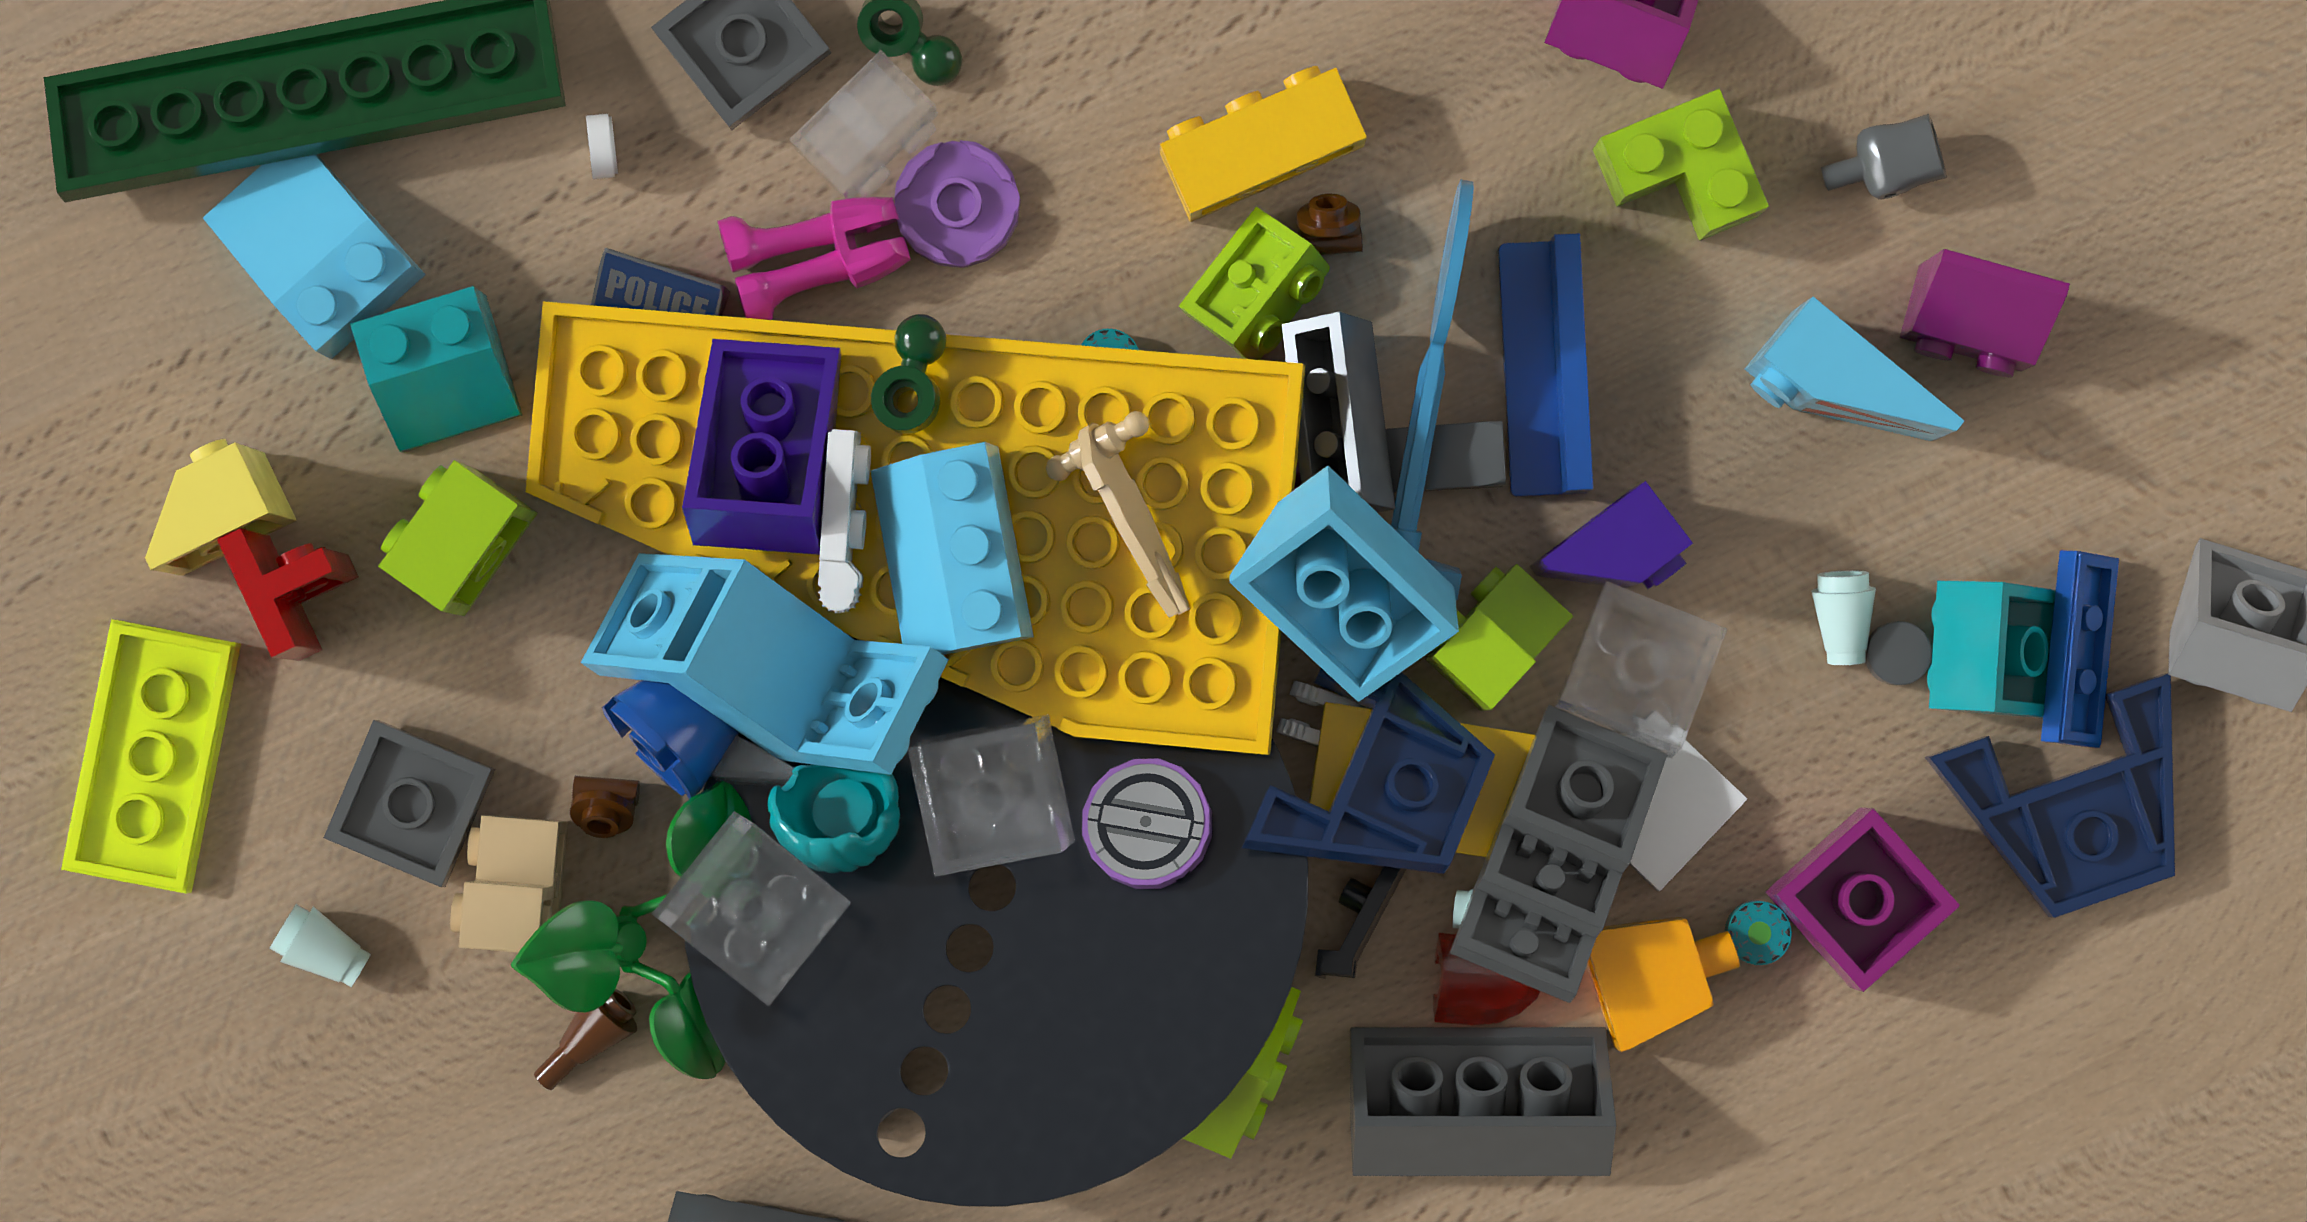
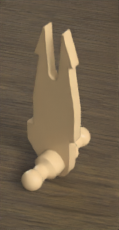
[1046,411,1190,618]

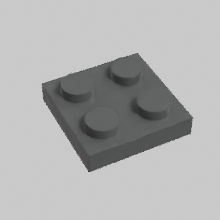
[651,0,831,130]
[323,720,495,887]

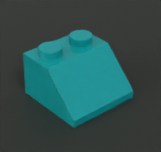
[350,286,522,453]
[1927,580,2056,718]

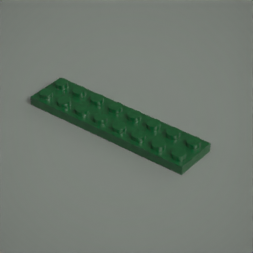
[44,0,566,203]

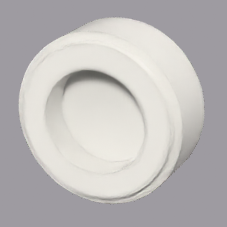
[586,114,618,179]

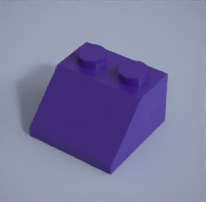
[1530,481,1693,590]

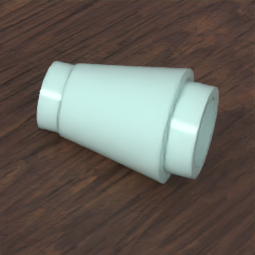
[1811,570,1876,665]
[269,904,371,987]

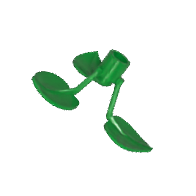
[511,781,755,1080]

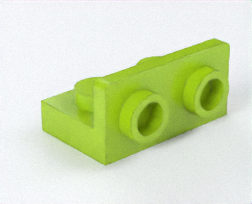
[1178,206,1330,360]

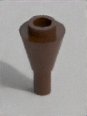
[534,989,637,1090]

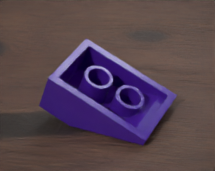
[682,339,841,555]

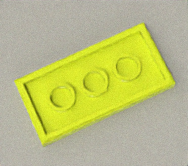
[61,619,241,894]

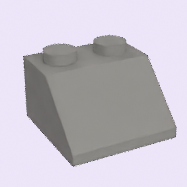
[2168,538,2307,712]

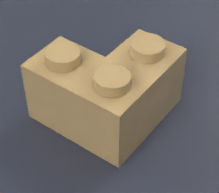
[450,815,568,952]

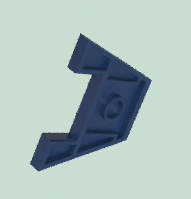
[1242,667,1495,874]
[1925,673,2175,918]

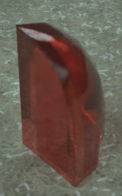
[1433,933,1540,1025]

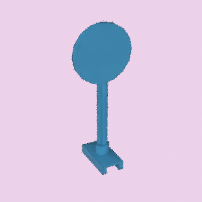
[1391,179,1474,600]

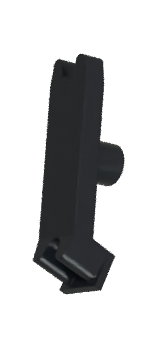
[1315,866,1406,979]

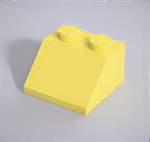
[145,439,297,576]

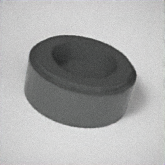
[1865,621,1932,686]

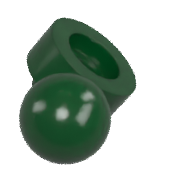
[857,0,962,86]
[871,314,946,434]

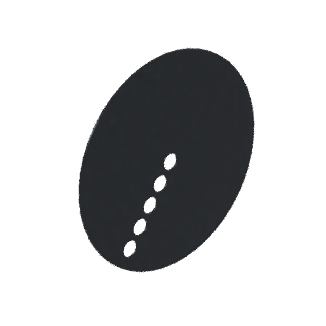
[682,634,1309,1207]

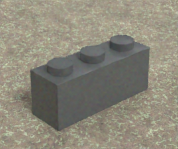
[1282,311,1396,513]

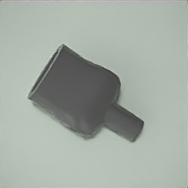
[1821,114,1947,200]

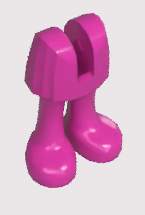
[717,197,911,320]

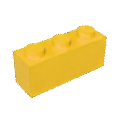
[1160,66,1367,222]

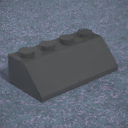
[1350,1027,1616,1176]

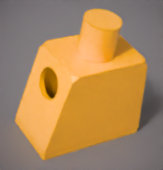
[1587,917,1740,1052]

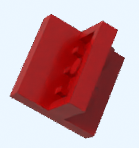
[217,528,359,661]

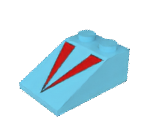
[1744,297,1964,441]

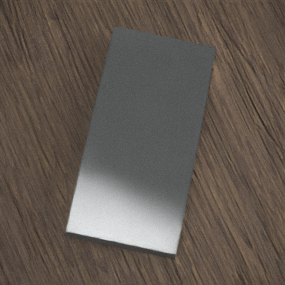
[1450,705,1668,1003]

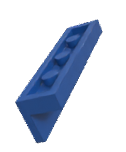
[1498,233,1593,497]

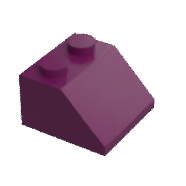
[1544,0,1698,89]
[1899,249,2070,378]

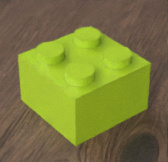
[378,460,538,616]

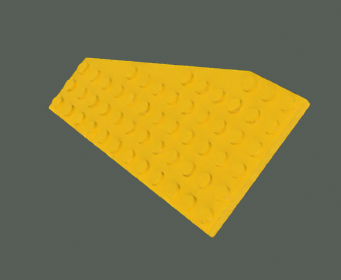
[525,301,1305,755]

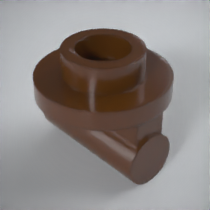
[1297,193,1363,255]
[570,776,640,838]

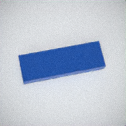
[2041,550,2119,748]

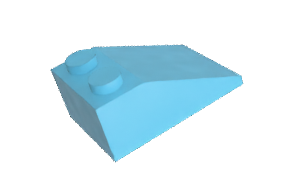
[203,154,426,359]

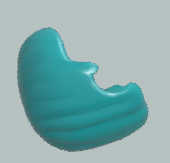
[768,764,900,873]

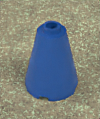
[601,680,739,799]

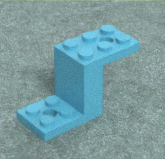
[581,553,949,774]

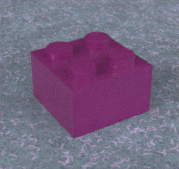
[1765,807,1960,992]

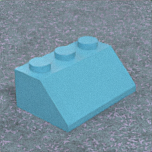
[871,442,1034,655]
[1230,466,1459,702]

